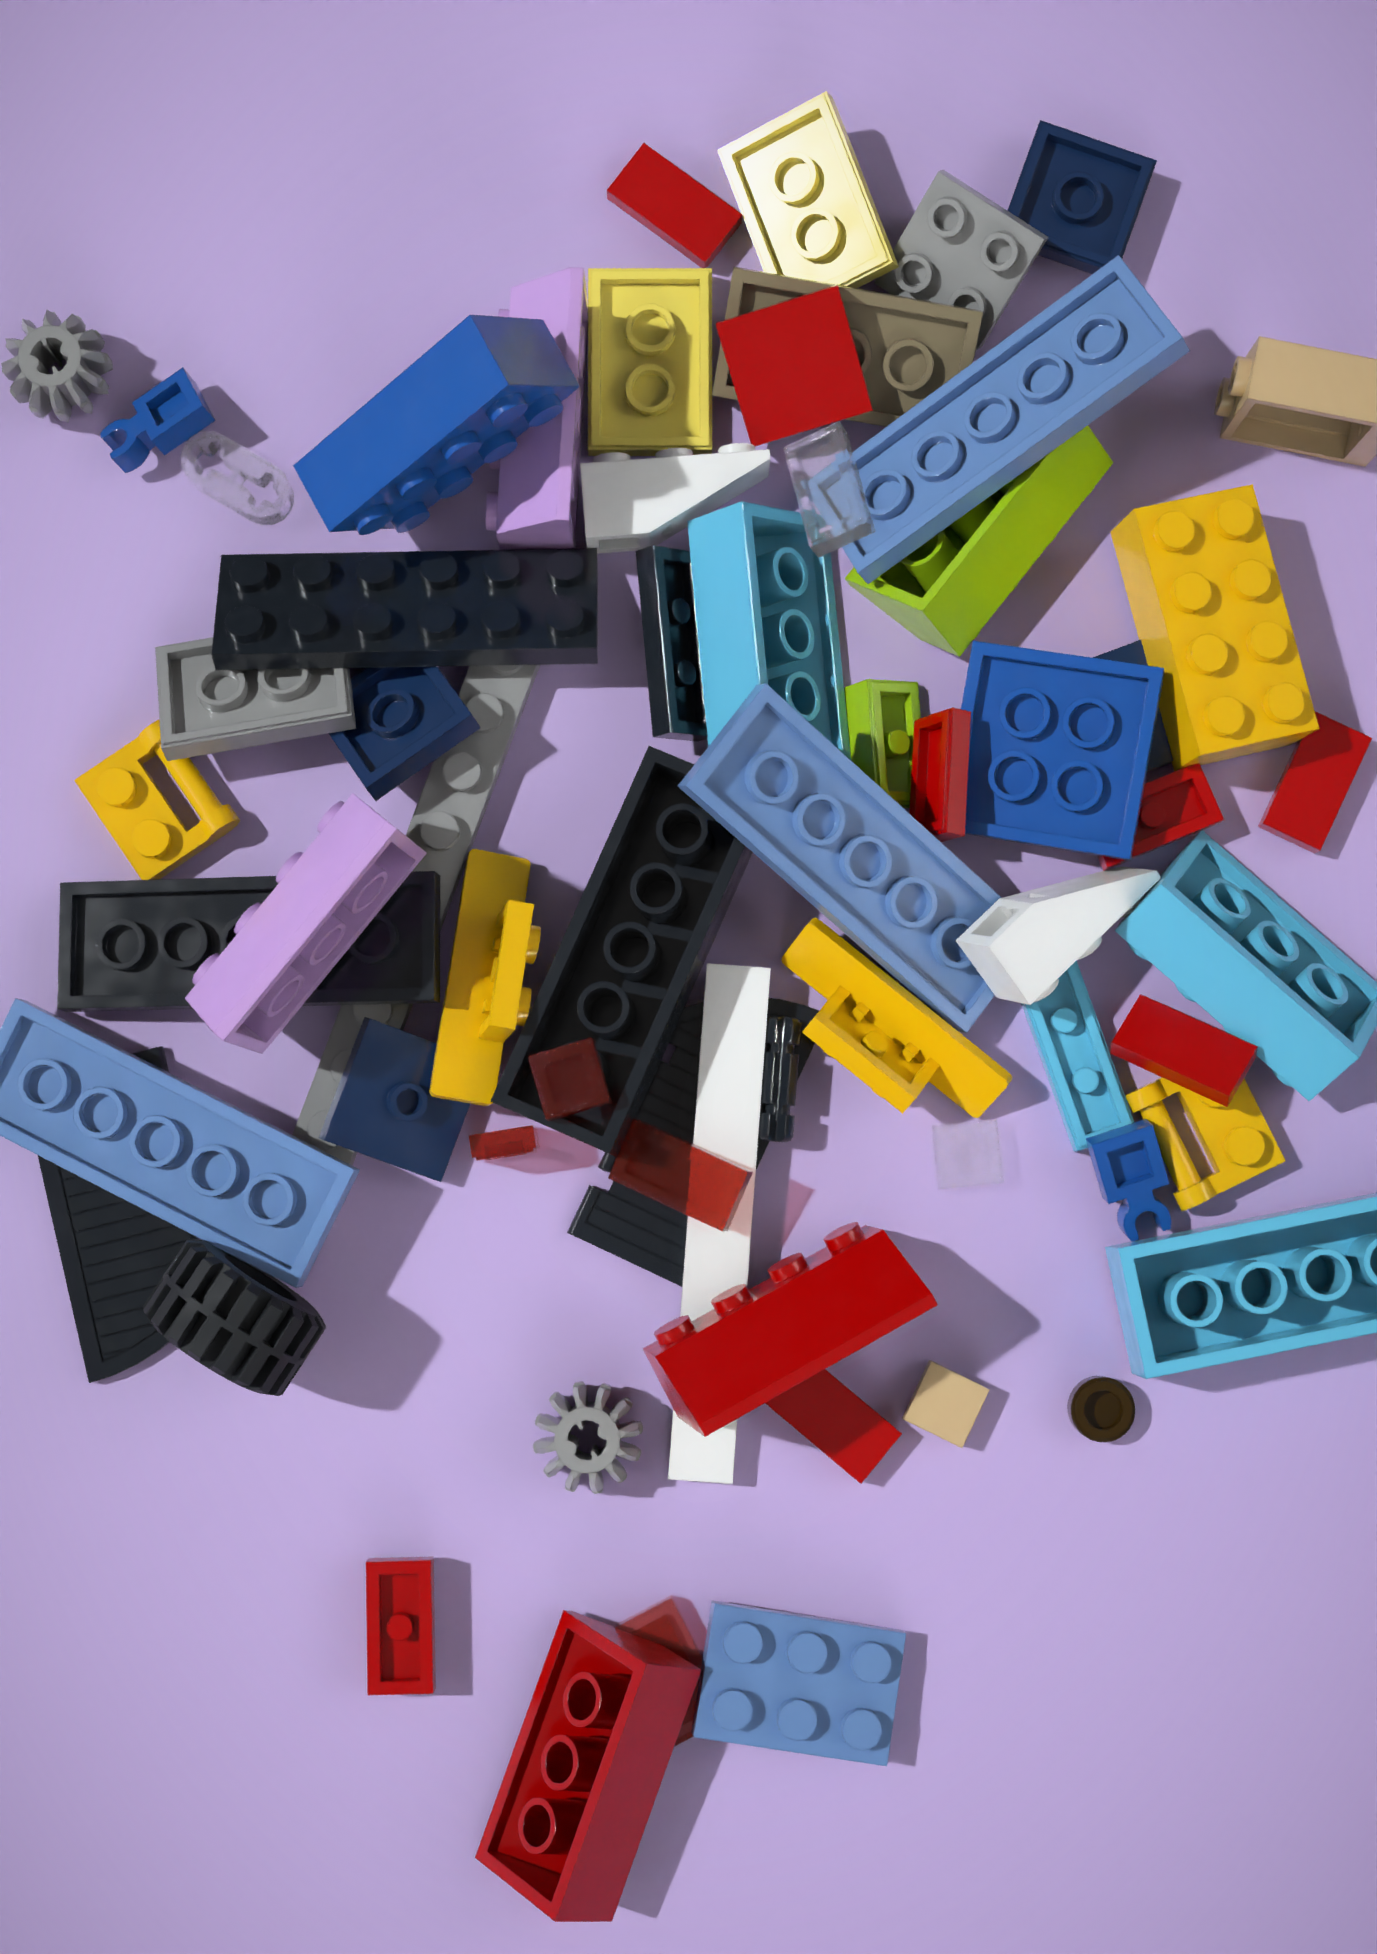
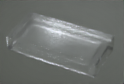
[783,421,876,558]

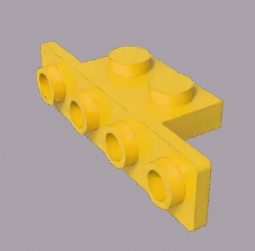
[429,849,541,1106]
[781,918,1012,1118]

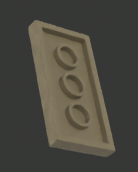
[712,267,983,427]

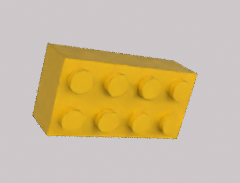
[1110,484,1319,771]

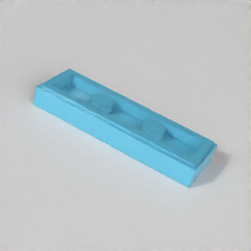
[1021,960,1134,1152]

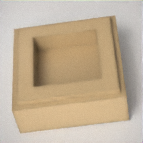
[902,1360,990,1448]

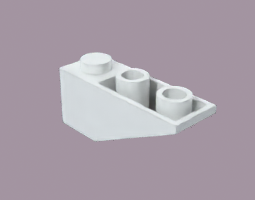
[580,443,770,554]
[956,866,1161,1005]

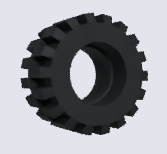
[142,1239,326,1396]

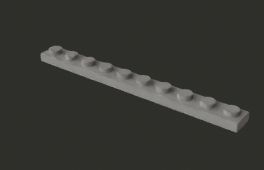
[292,665,540,1165]

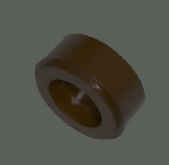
[1067,1376,1135,1442]

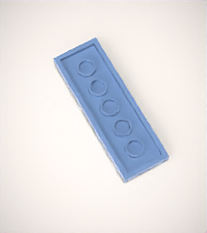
[804,255,1190,584]
[678,683,1002,1033]
[0,998,360,1288]

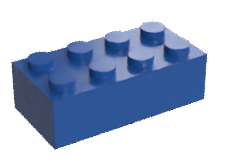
[293,314,580,535]

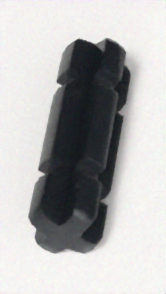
[758,1016,801,1142]

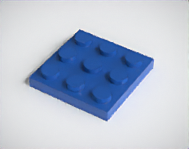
[961,641,1165,861]

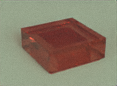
[528,1038,612,1121]
[469,1125,540,1161]

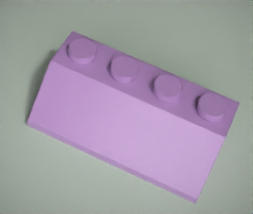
[486,267,588,550]
[185,793,427,1054]

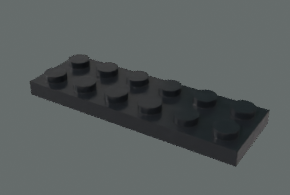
[211,548,598,670]
[57,871,441,1012]

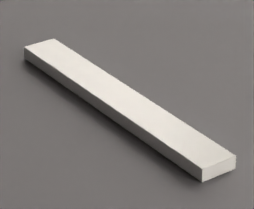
[668,963,771,1484]

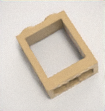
[1214,336,1377,467]

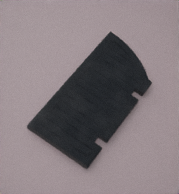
[567,998,819,1287]
[38,1046,200,1383]

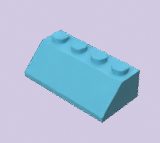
[687,501,851,760]
[1115,830,1377,1101]

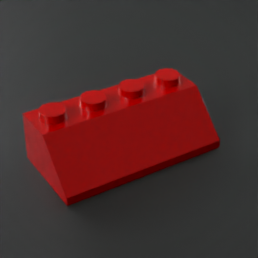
[643,1222,938,1437]
[475,1610,701,1922]

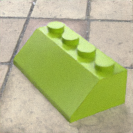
[844,425,1114,657]

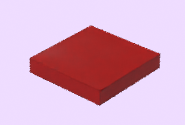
[716,284,873,446]

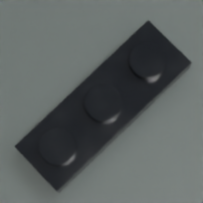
[636,545,708,742]

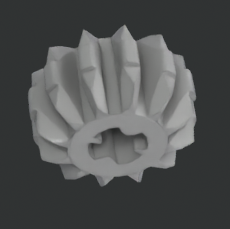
[1,310,113,423]
[533,1381,643,1494]

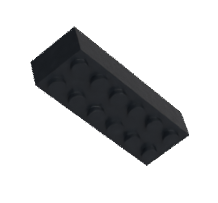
[491,746,753,1158]

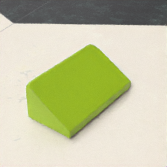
[844,679,921,808]

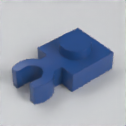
[100,367,216,473]
[1085,1119,1171,1242]

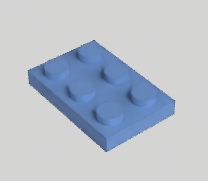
[691,1600,906,1766]

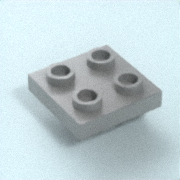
[874,170,1048,350]

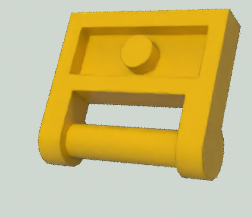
[74,719,240,880]
[1125,1077,1286,1211]

